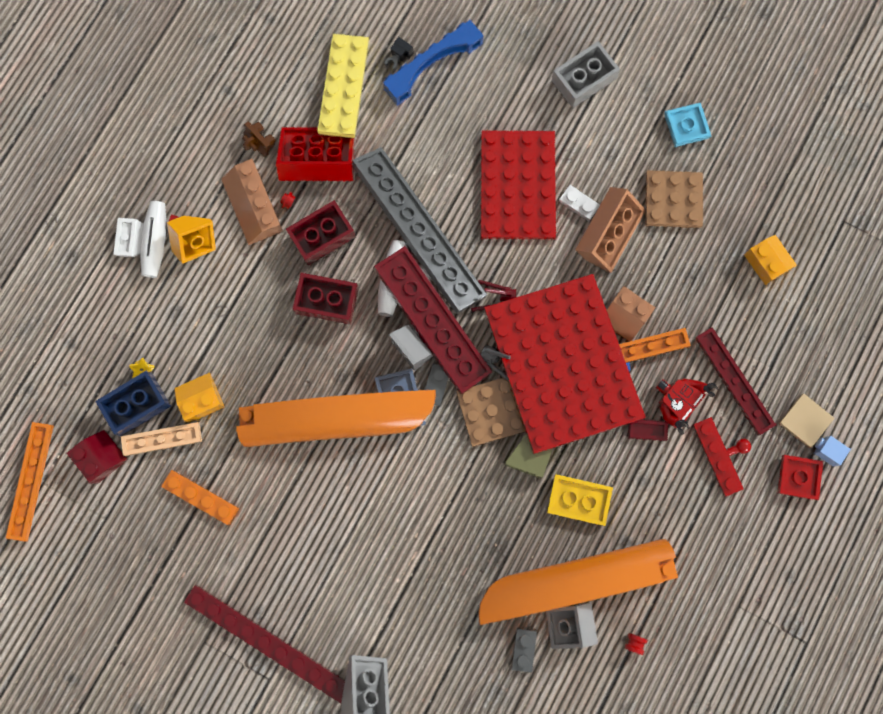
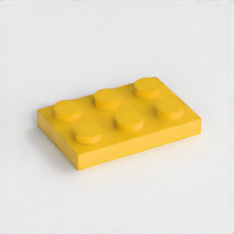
[547,474,613,526]

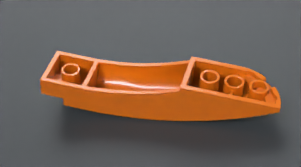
[236,390,436,447]
[479,539,678,625]

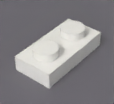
[559,185,600,222]

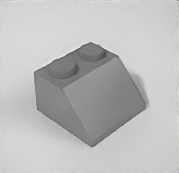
[389,324,432,371]
[546,603,598,649]

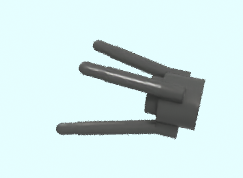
[481,345,511,382]

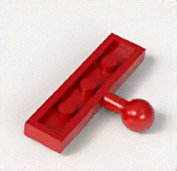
[693,417,752,497]

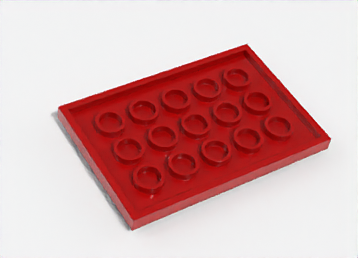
[481,130,556,239]

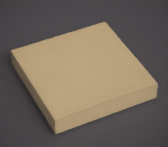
[779,393,835,448]

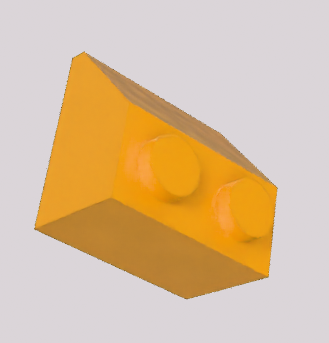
[167,215,216,264]
[744,235,797,285]
[174,372,225,423]

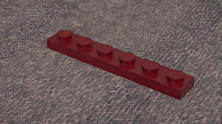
[695,327,776,436]

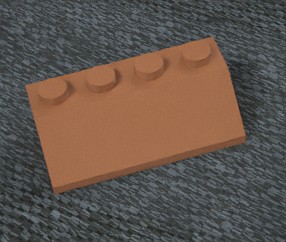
[221,159,283,245]
[575,187,646,273]

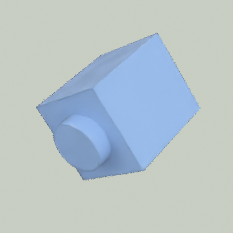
[814,436,851,467]

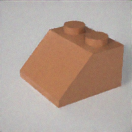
[607,286,656,342]

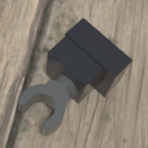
[385,36,414,72]

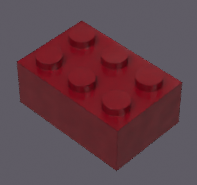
[286,200,356,266]
[293,273,359,325]

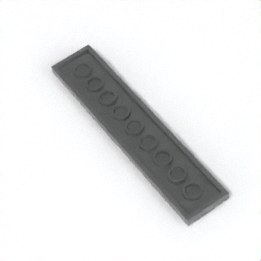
[352,147,487,314]

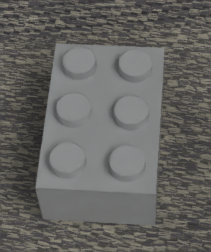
[551,41,620,108]

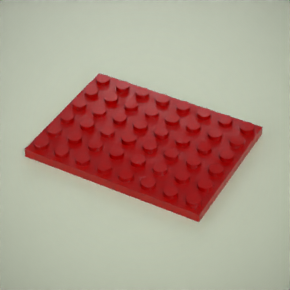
[484,274,646,454]

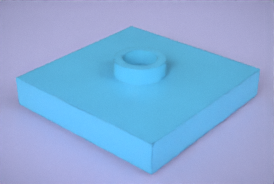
[664,102,711,147]

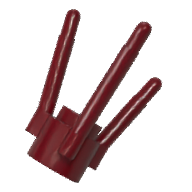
[471,280,516,311]

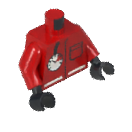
[655,379,719,435]

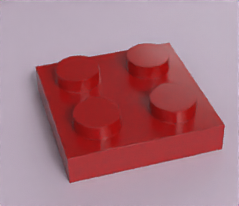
[777,455,823,500]

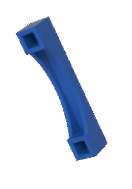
[383,20,484,106]

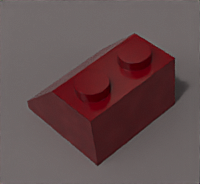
[66,430,128,485]

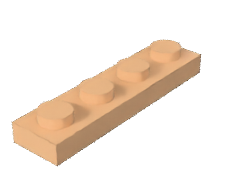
[121,422,202,456]

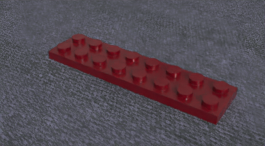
[373,246,492,395]

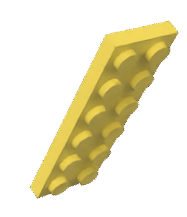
[318,34,369,138]

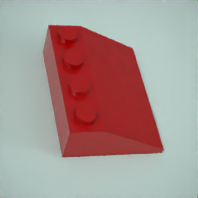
[276,127,355,181]

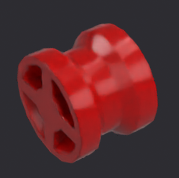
[624,633,648,655]

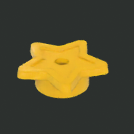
[129,358,155,379]

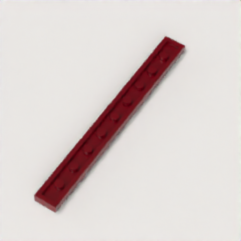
[184,585,345,704]

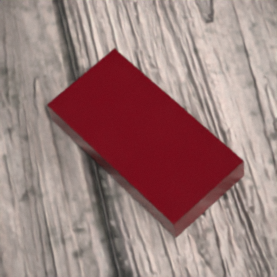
[628,420,668,441]

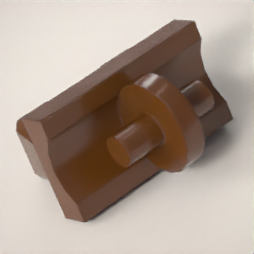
[242,121,276,157]

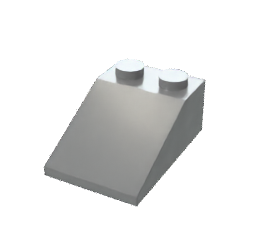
[341,655,390,714]

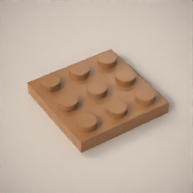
[645,170,703,228]
[456,378,526,447]

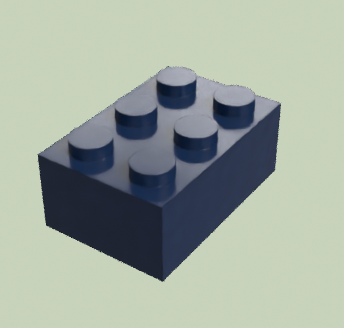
[95,370,171,436]

